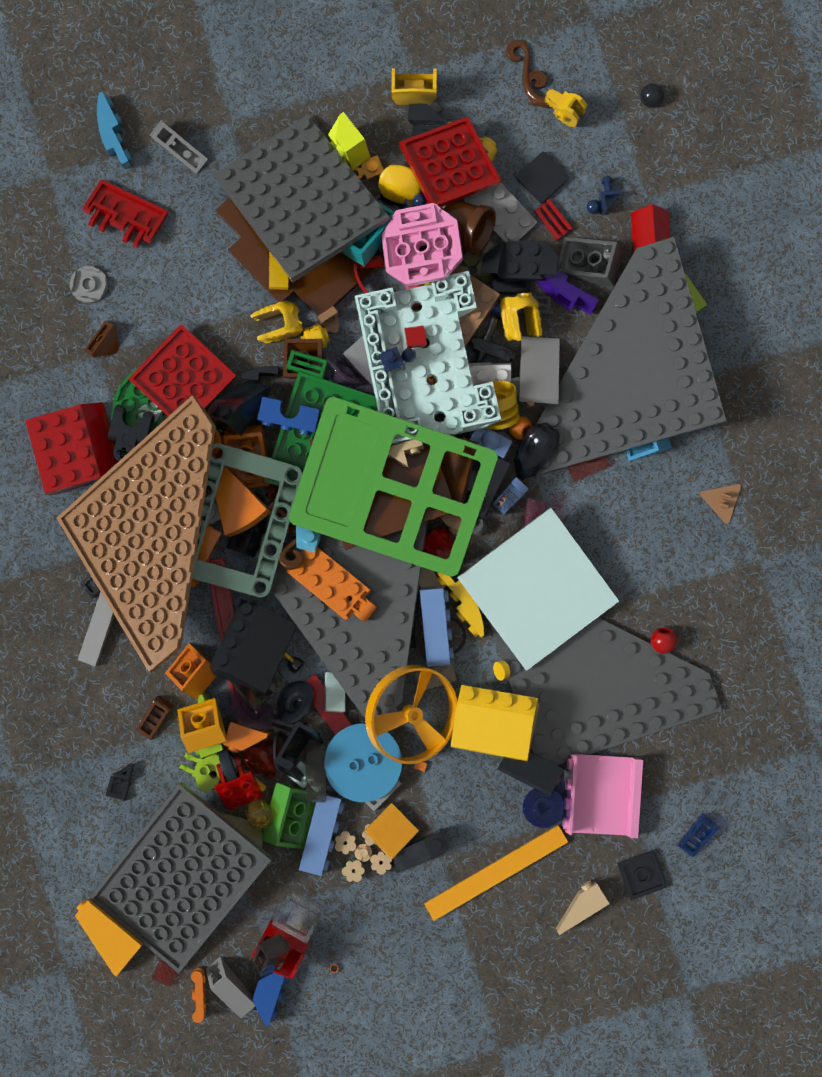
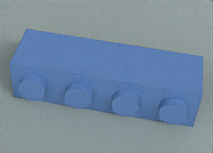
[420,586,454,667]
[299,792,345,876]

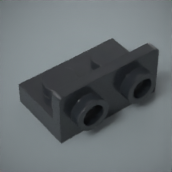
[226,520,267,557]

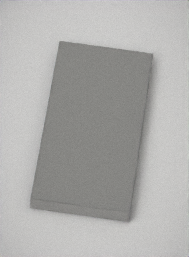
[519,336,560,404]

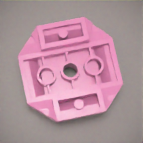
[381,203,463,287]

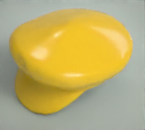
[378,165,421,204]

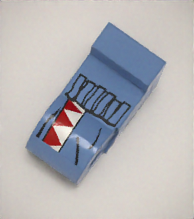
[492,478,528,515]

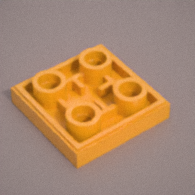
[364,803,419,859]

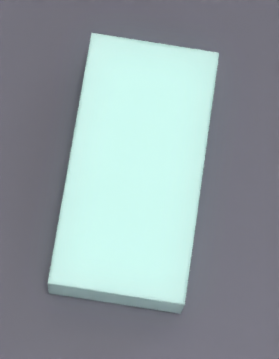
[325,672,345,712]

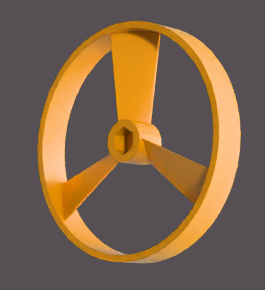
[365,665,457,764]

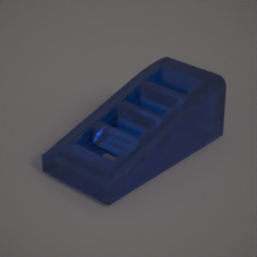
[678,813,718,857]

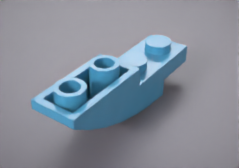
[97,92,132,169]

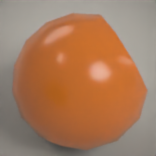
[508,416,532,440]

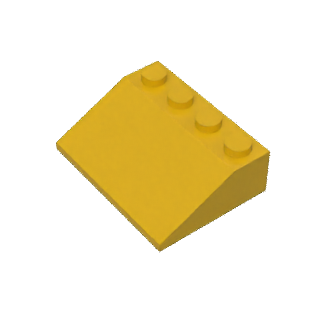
[451,685,539,761]

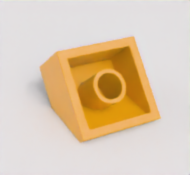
[177,698,226,753]

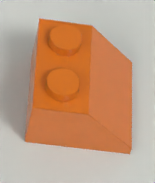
[165,643,217,700]
[223,720,271,753]

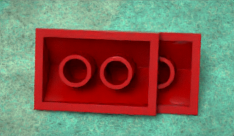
[630,204,671,254]

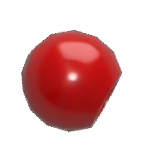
[650,627,678,654]

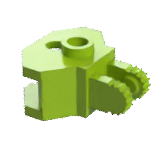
[179,752,221,793]

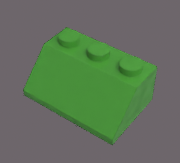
[262,782,319,849]

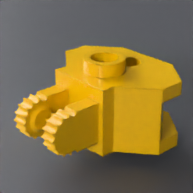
[545,89,588,127]

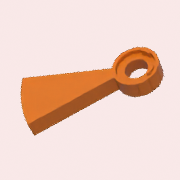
[212,429,271,537]

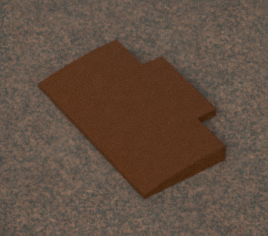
[215,198,375,317]

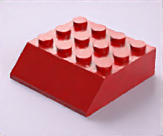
[25,402,119,496]

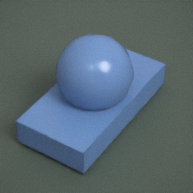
[470,427,512,459]

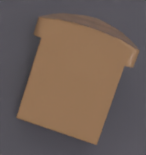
[317,306,339,334]

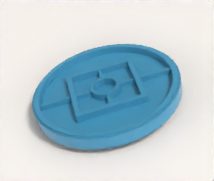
[324,724,402,802]

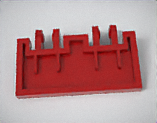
[83,179,168,248]

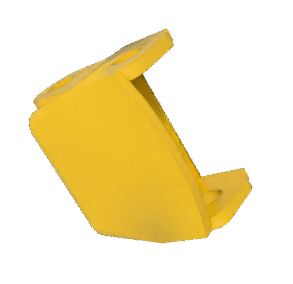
[392,68,437,105]

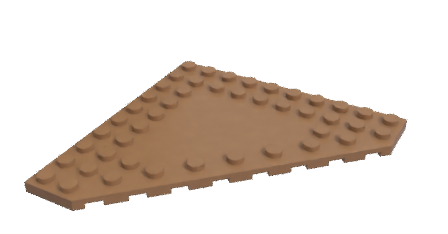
[57,395,216,672]

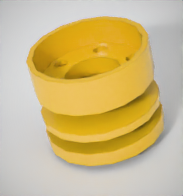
[486,380,520,430]

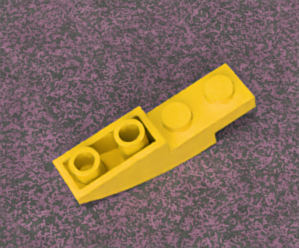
[437,572,484,638]

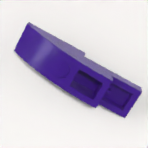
[536,270,599,315]

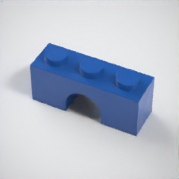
[258,396,321,435]

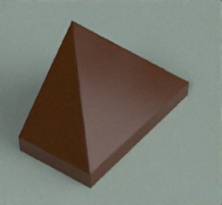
[84,320,119,358]

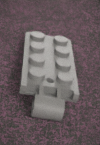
[463,183,538,243]

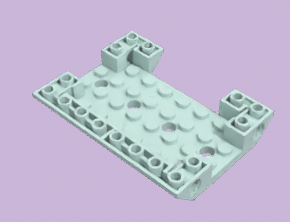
[355,271,501,445]

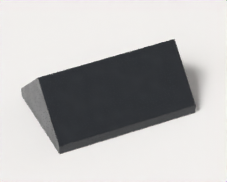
[497,752,564,796]

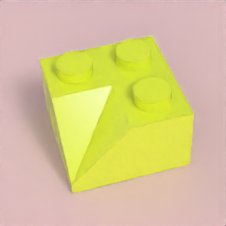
[328,112,371,170]

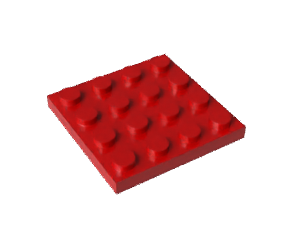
[399,116,501,207]
[128,324,237,417]

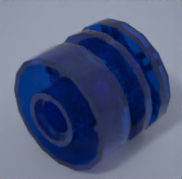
[523,789,564,828]

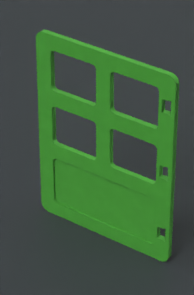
[289,397,498,576]

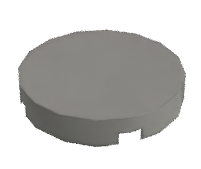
[70,266,108,303]

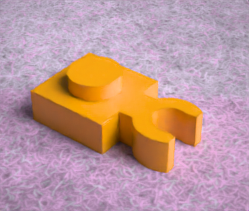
[352,155,383,181]

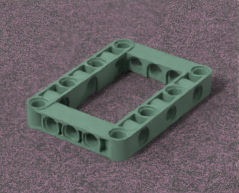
[192,443,302,597]

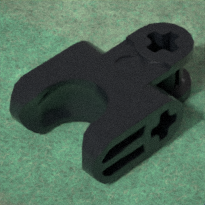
[108,404,155,461]

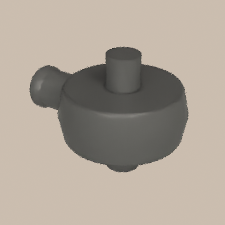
[472,518,487,536]

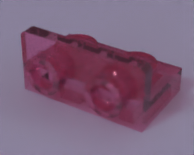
[523,498,545,528]

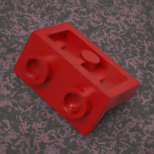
[423,526,466,559]

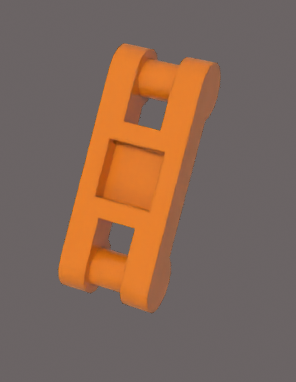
[191,967,206,1023]

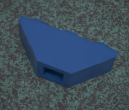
[252,972,288,1027]

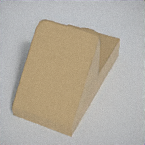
[387,440,424,469]

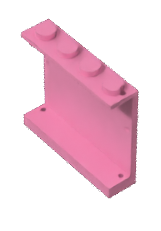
[562,754,643,838]

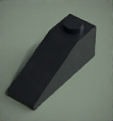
[391,829,449,873]

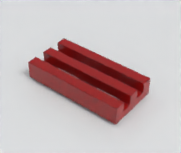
[534,199,572,241]

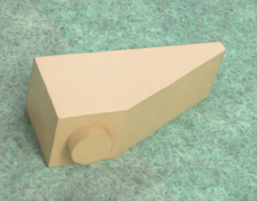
[556,881,609,935]

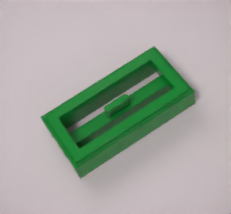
[286,350,329,379]

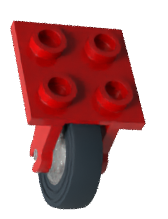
[214,748,264,811]

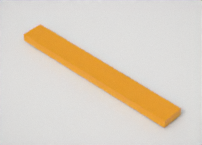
[424,825,568,921]

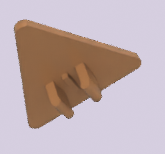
[700,484,741,524]

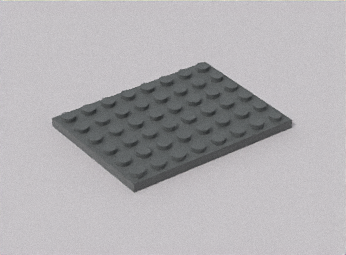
[213,115,390,282]
[89,782,273,973]

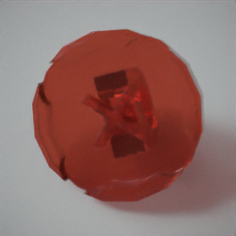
[243,740,280,779]

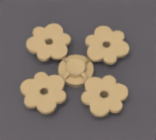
[335,824,392,882]

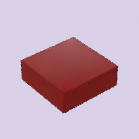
[404,326,427,348]

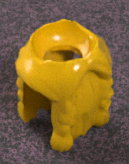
[500,293,542,341]
[251,301,303,343]

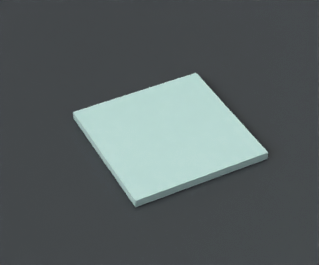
[457,508,619,671]

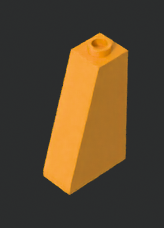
[75,899,143,976]

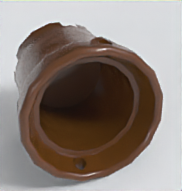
[440,200,496,255]

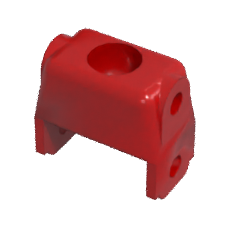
[251,918,311,979]

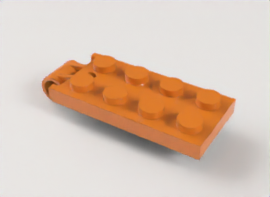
[286,547,377,623]

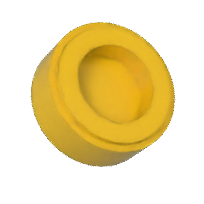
[493,660,510,681]

